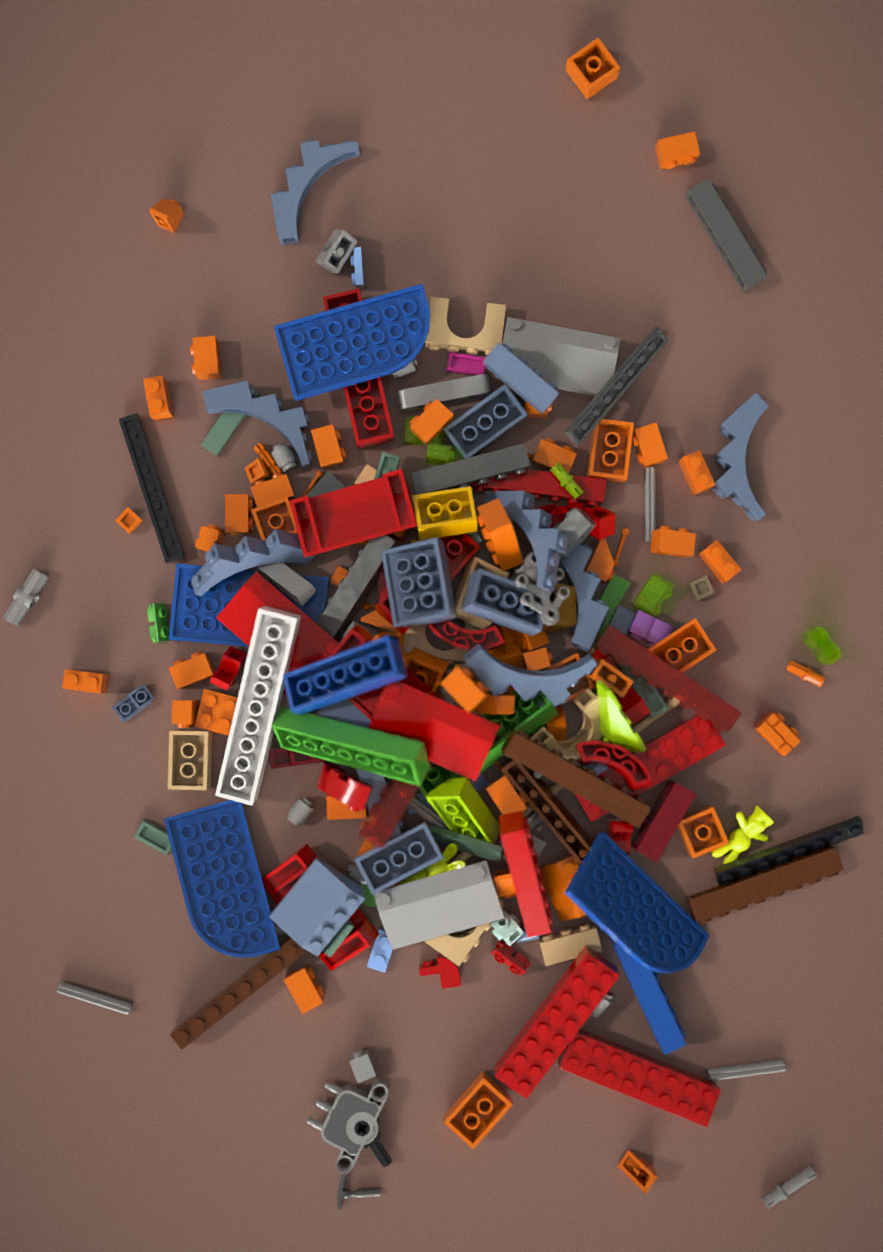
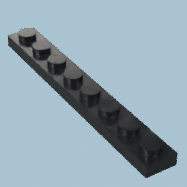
[119,413,185,563]
[713,815,864,886]

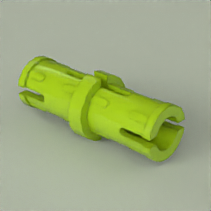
[550,462,584,500]

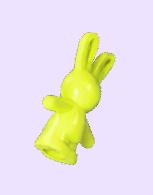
[711,805,774,864]
[401,843,467,884]

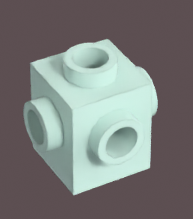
[490,910,524,946]

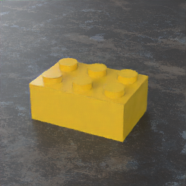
[413,486,478,540]

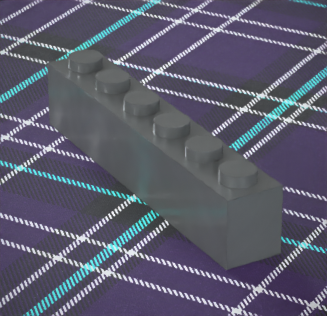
[685,179,767,293]
[411,443,530,495]
[508,508,598,587]
[316,534,401,638]

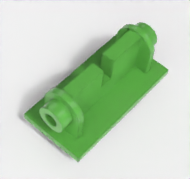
[147,603,170,643]

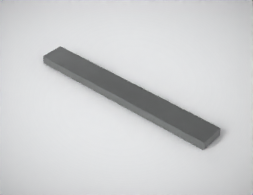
[564,326,668,446]

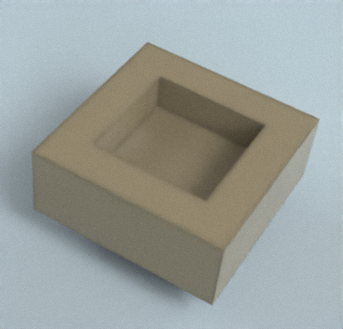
[688,576,715,601]

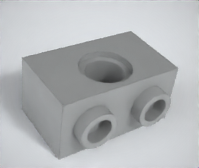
[315,229,358,274]

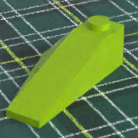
[597,680,647,752]

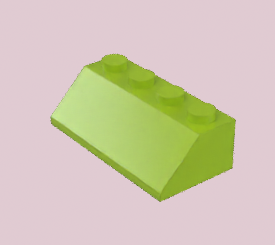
[426,777,500,844]

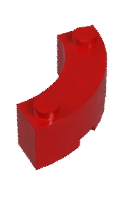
[535,502,615,540]
[427,620,506,650]
[591,647,650,726]
[575,741,653,791]
[316,761,373,812]

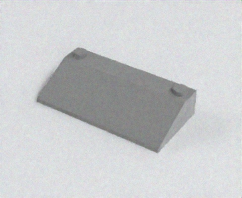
[496,317,620,396]
[374,860,505,950]

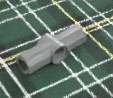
[3,568,49,626]

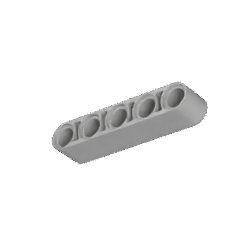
[397,374,492,412]
[234,536,316,606]

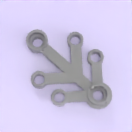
[515,552,570,625]

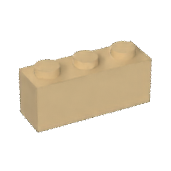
[538,923,602,966]

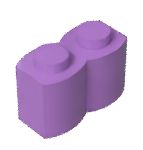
[628,610,673,647]

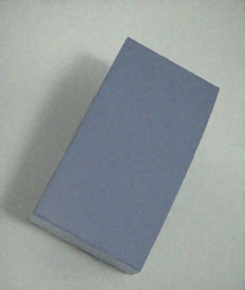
[601,604,636,649]
[112,684,155,723]

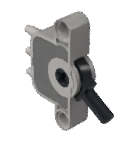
[307,1078,392,1173]

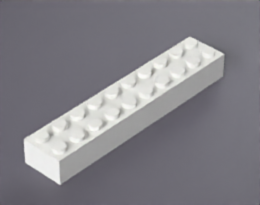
[215,606,301,806]

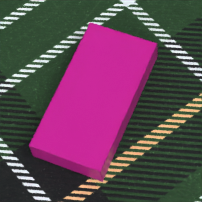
[446,352,485,376]

